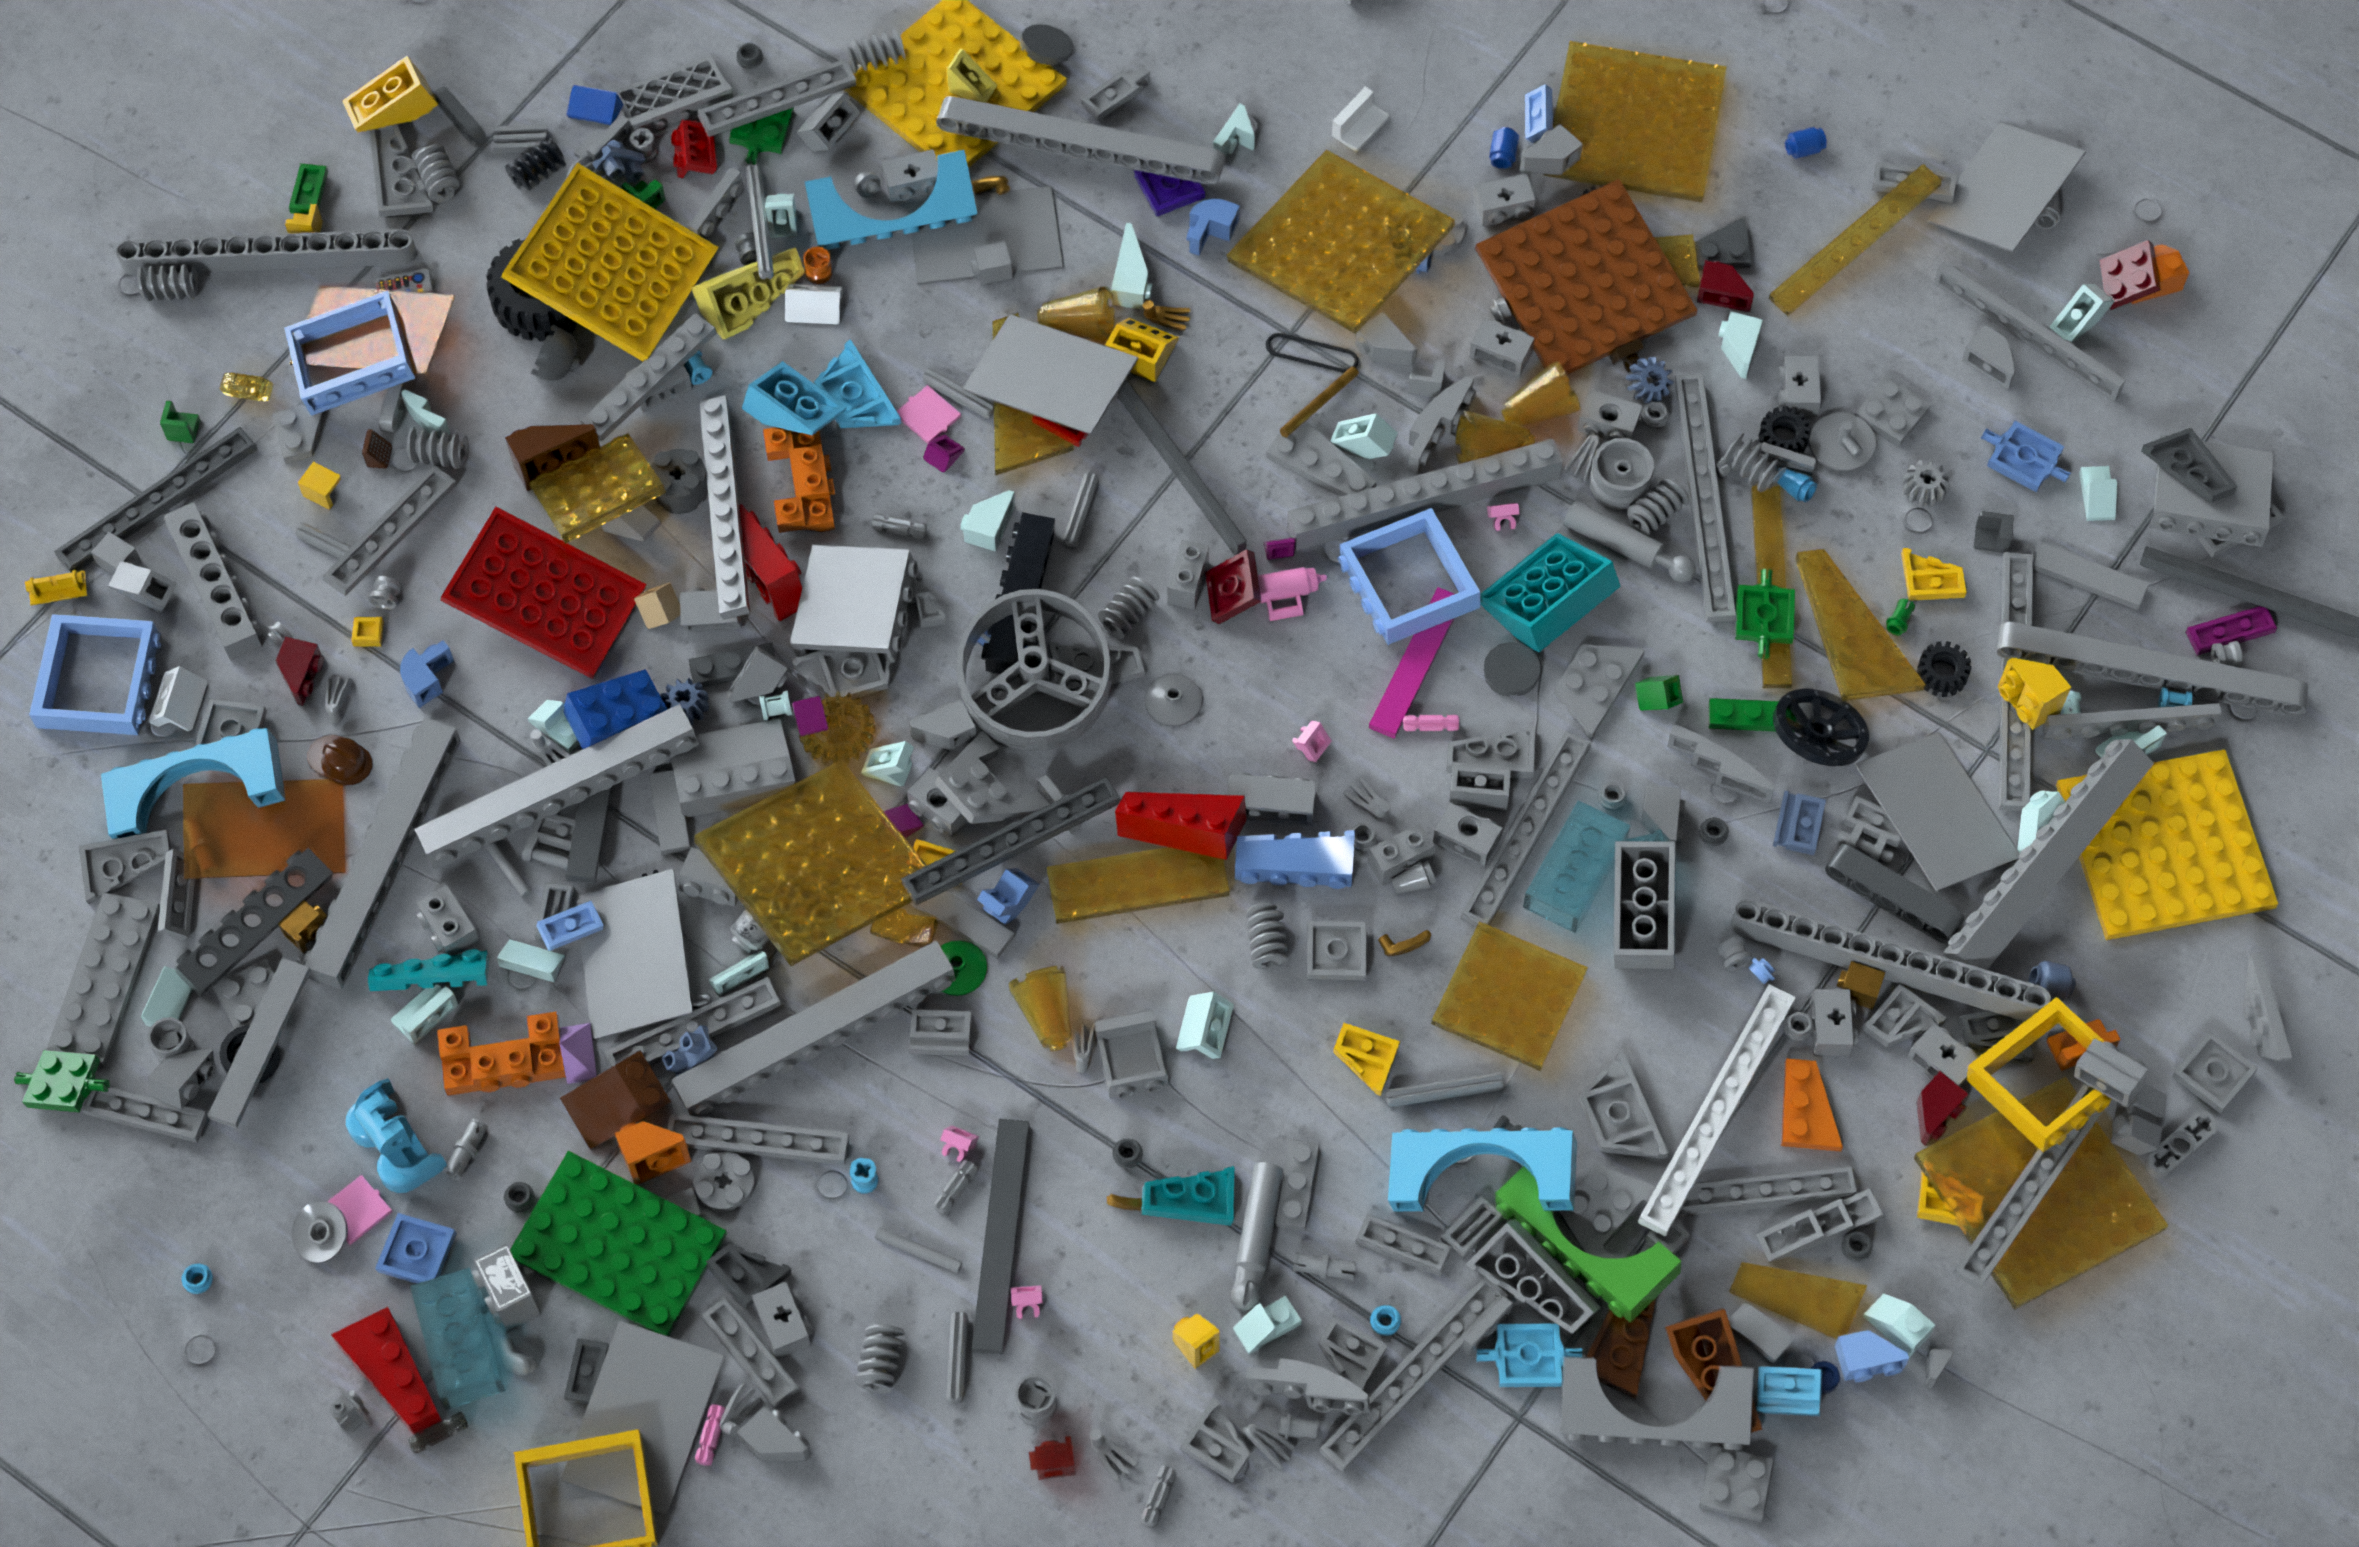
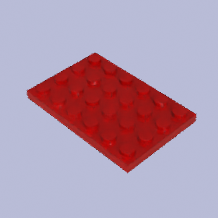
[440,506,647,679]

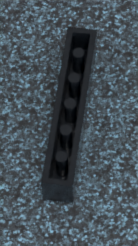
[981,512,1055,677]

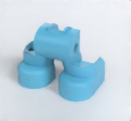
[346,1079,447,1193]

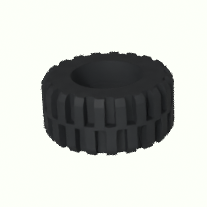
[486,238,580,341]

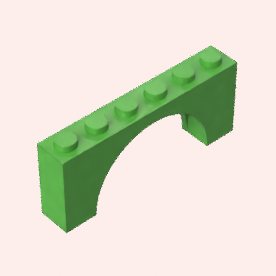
[1495,1166,1681,1323]

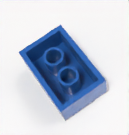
[563,669,668,749]

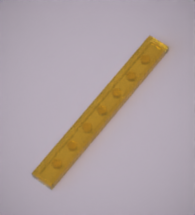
[1768,164,1942,316]
[1751,486,1792,689]

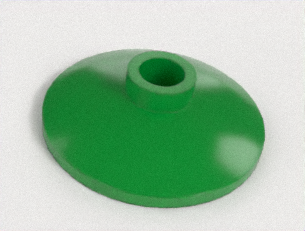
[940,940,987,996]

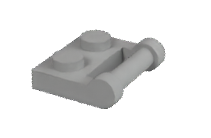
[522,814,575,869]

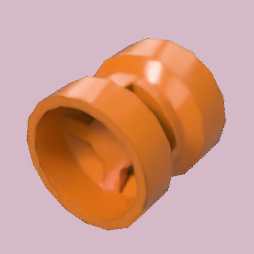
[803,246,832,284]

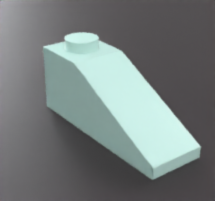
[1111,223,1153,310]

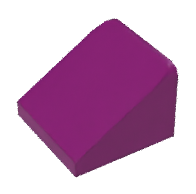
[923,434,965,472]
[1264,538,1295,560]
[792,696,828,737]
[883,804,924,842]

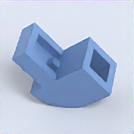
[1186,199,1240,255]
[400,640,454,708]
[977,868,1040,924]

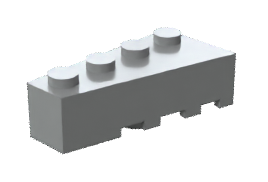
[1465,1219,1601,1334]

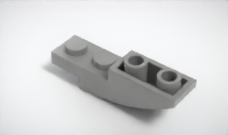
[1407,376,1476,474]
[1246,1358,1371,1415]

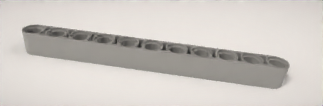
[936,96,1226,185]
[116,229,417,275]
[1997,622,2308,717]
[1732,899,2051,1021]

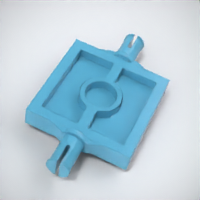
[1476,1324,1583,1387]

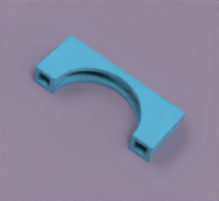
[804,150,977,250]
[101,728,286,839]
[1388,1127,1577,1212]

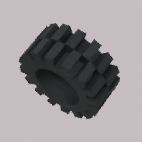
[1758,406,1811,453]
[1916,641,1972,697]

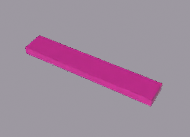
[1369,587,1455,739]

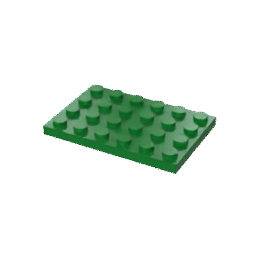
[510,1150,727,1337]

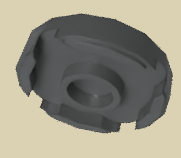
[1020,24,1073,65]
[1483,642,1541,697]

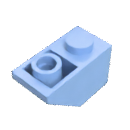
[1834,1330,1909,1382]

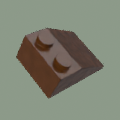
[505,424,603,491]
[559,1050,671,1150]

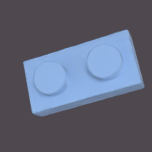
[1525,84,1553,143]
[536,901,604,951]

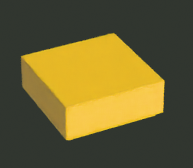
[351,617,384,647]

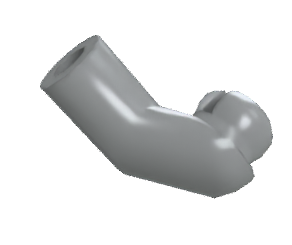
[498,1338,537,1375]

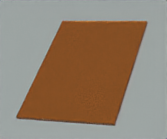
[290,286,456,375]
[183,779,345,879]

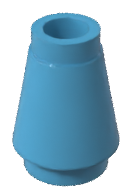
[1777,467,1817,502]

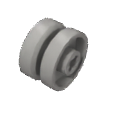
[1589,438,1654,510]

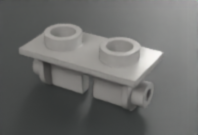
[330,1386,372,1433]

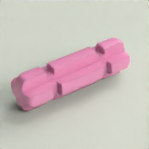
[1403,715,1459,731]
[695,1404,725,1466]

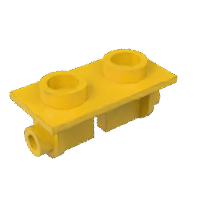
[25,570,87,606]

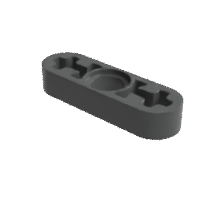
[433,86,487,148]

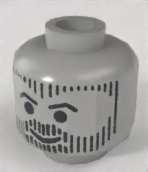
[731,909,775,954]

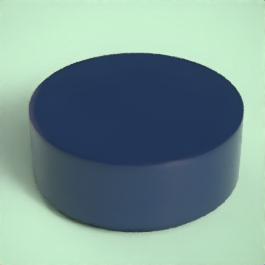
[1811,1361,1840,1394]

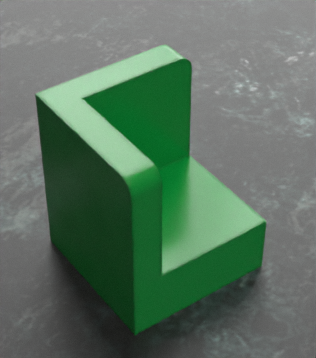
[621,179,666,209]
[160,401,201,443]
[1635,675,1684,711]

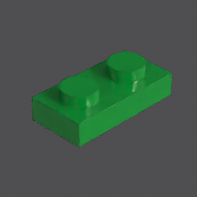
[288,163,328,214]

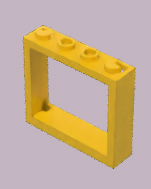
[1966,997,2112,1153]
[514,1429,659,1547]

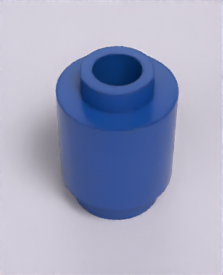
[1489,127,1519,169]
[1785,127,1827,159]

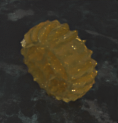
[798,690,876,767]

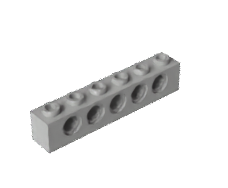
[163,502,263,660]

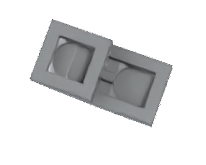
[1728,1302,1795,1364]

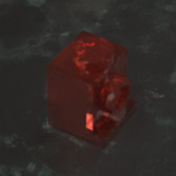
[1029,1436,1076,1480]

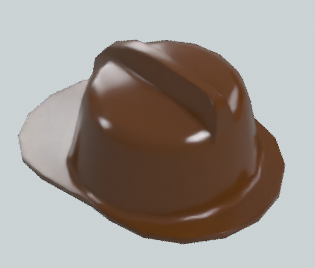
[307,735,372,785]

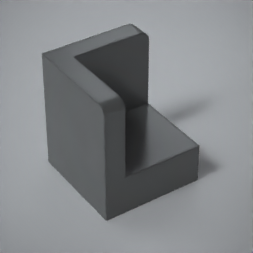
[1973,511,2014,553]

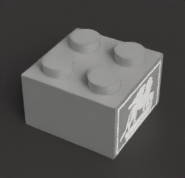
[471,1244,540,1332]

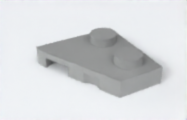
[1863,984,1946,1048]
[1318,1316,1388,1390]
[1181,1397,1250,1482]

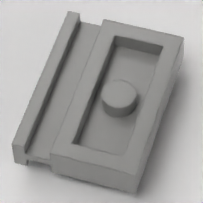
[909,1009,972,1056]

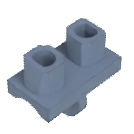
[592,140,646,183]
[662,1025,717,1077]

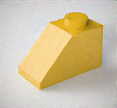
[1172,1313,1220,1369]

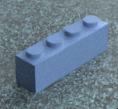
[1235,830,1355,889]

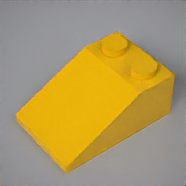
[343,56,438,133]

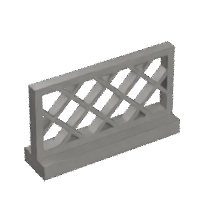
[613,55,734,138]

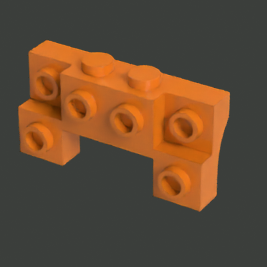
[763,427,835,533]
[437,1011,566,1096]

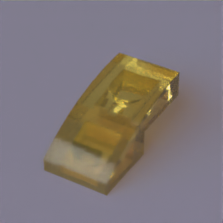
[870,906,938,948]

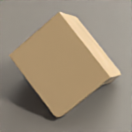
[634,582,680,629]

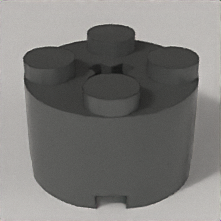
[649,449,708,514]

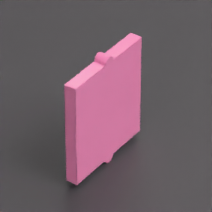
[897,385,961,444]
[327,1175,392,1245]

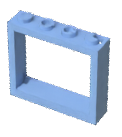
[284,291,415,416]
[1337,508,1480,645]
[29,614,161,735]

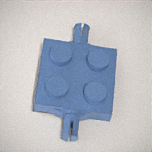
[1981,421,2071,492]

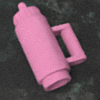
[1258,567,1327,621]

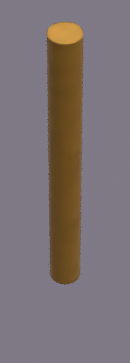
[1279,366,1359,438]

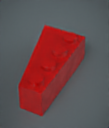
[739,504,802,622]
[1115,792,1247,860]
[331,1306,443,1437]

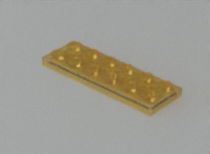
[1046,847,1230,924]

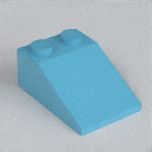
[742,361,847,435]

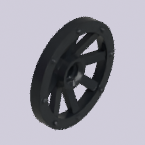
[1773,688,1869,766]

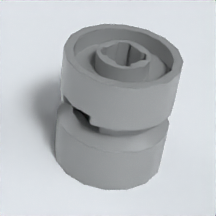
[148,1017,195,1062]
[1015,1374,1056,1426]

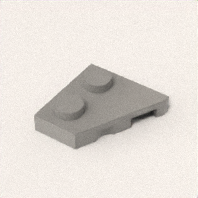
[272,405,326,464]

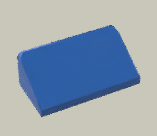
[567,85,624,125]

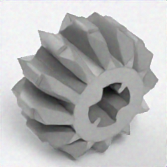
[1902,459,1950,508]

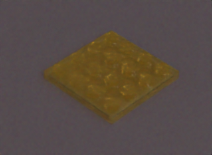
[529,433,666,544]
[1431,921,1588,1071]

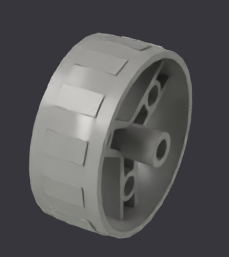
[956,589,1113,751]

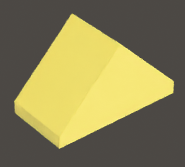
[947,49,997,103]

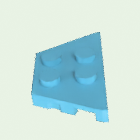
[814,340,901,428]

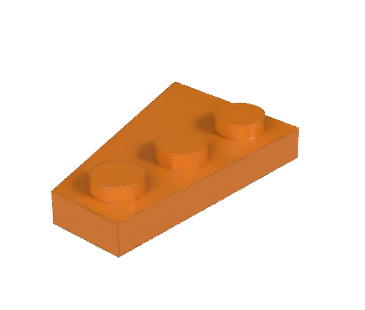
[1781,1058,1843,1152]

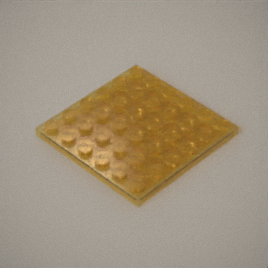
[1543,41,1727,202]
[1227,150,1455,334]
[694,760,927,966]
[1914,1076,2168,1310]

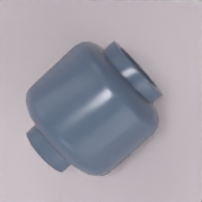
[2028,961,2076,1001]

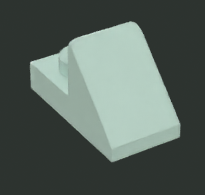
[1213,104,1255,157]
[2079,466,2117,521]
[528,699,580,754]
[861,741,914,786]
[1233,1295,1302,1354]

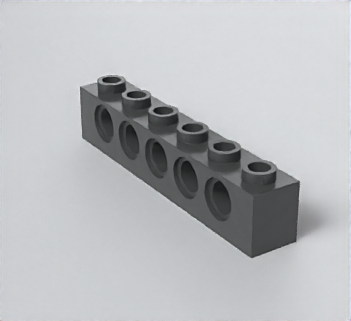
[175,848,333,998]

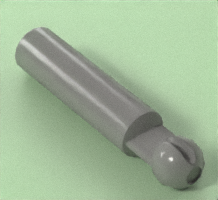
[1563,501,1696,582]
[1231,1162,1283,1312]

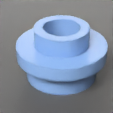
[1748,957,1775,985]

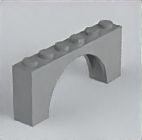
[1560,1356,1753,1450]

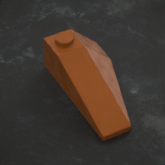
[1665,1308,1762,1433]

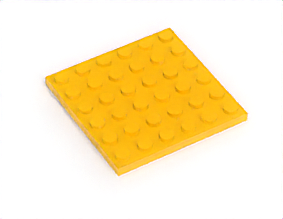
[844,0,1067,168]
[501,163,719,362]
[2056,749,2278,940]

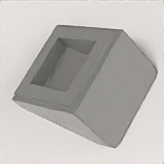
[1926,1349,1954,1389]

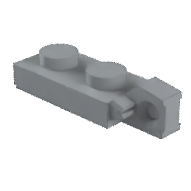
[1081,65,1151,121]

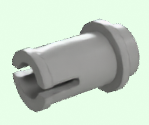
[1278,1414,1318,1441]

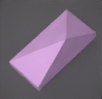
[560,1023,597,1084]

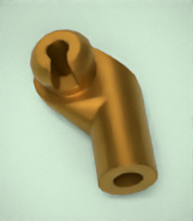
[971,176,1010,195]

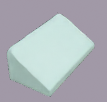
[497,939,565,983]
[709,951,769,997]
[141,966,193,1027]

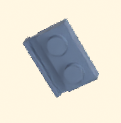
[1773,791,1826,855]

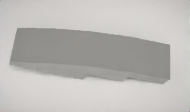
[1667,724,1775,803]
[1756,1188,1885,1263]

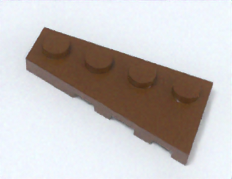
[1586,1298,1656,1399]

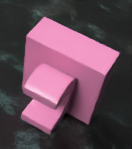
[1487,503,1519,531]
[1292,721,1332,762]
[940,1125,979,1162]
[1011,1285,1043,1319]

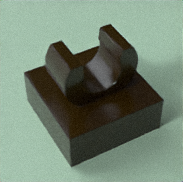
[1609,338,1644,373]

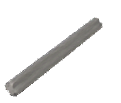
[746,164,774,280]

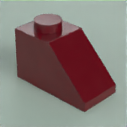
[1697,260,1754,313]

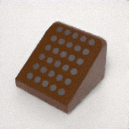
[362,429,392,469]

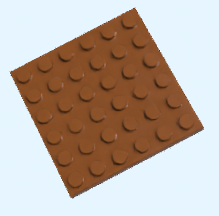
[1475,179,1698,382]

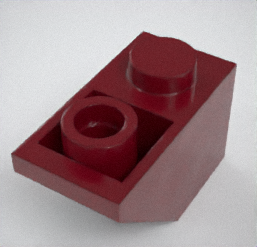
[275,636,324,706]
[1916,1071,1968,1146]

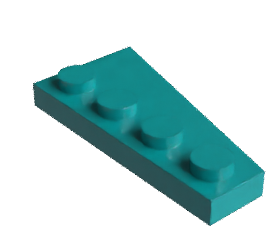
[368,949,489,991]

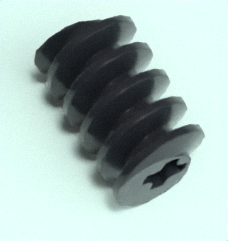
[505,137,566,191]

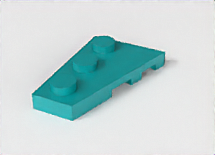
[1141,1166,1235,1226]

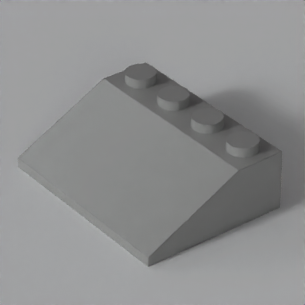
[671,718,797,818]

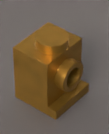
[278,900,327,954]

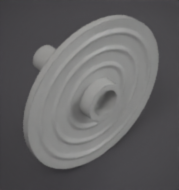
[1809,413,1876,471]

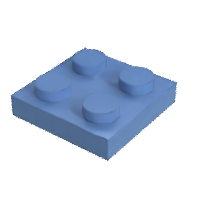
[375,1213,457,1289]

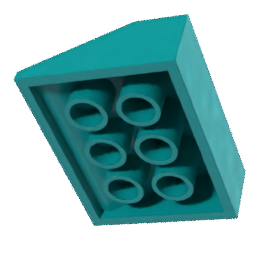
[1480,533,1621,652]

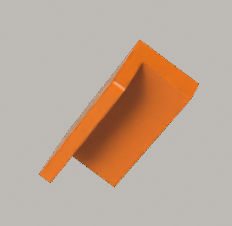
[2046,1019,2121,1071]

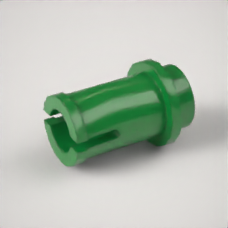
[1886,598,1915,636]

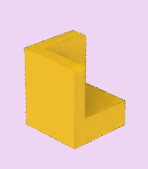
[285,204,323,234]
[298,461,341,510]

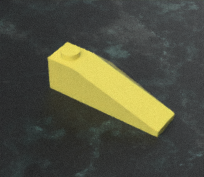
[691,247,805,339]

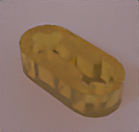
[219,373,274,401]

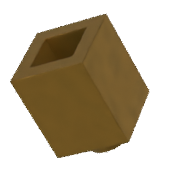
[1837,961,1886,1010]

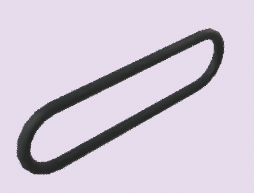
[1266,333,1359,372]

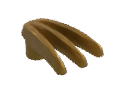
[1143,300,1191,331]
[1378,929,1431,956]
[1107,1194,1142,1210]

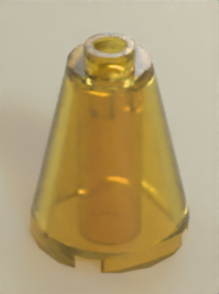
[1037,286,1115,341]
[1500,361,1581,427]
[1455,411,1535,464]
[1008,966,1072,1052]

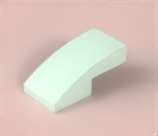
[401,389,450,439]

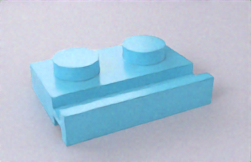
[1756,1366,1822,1416]

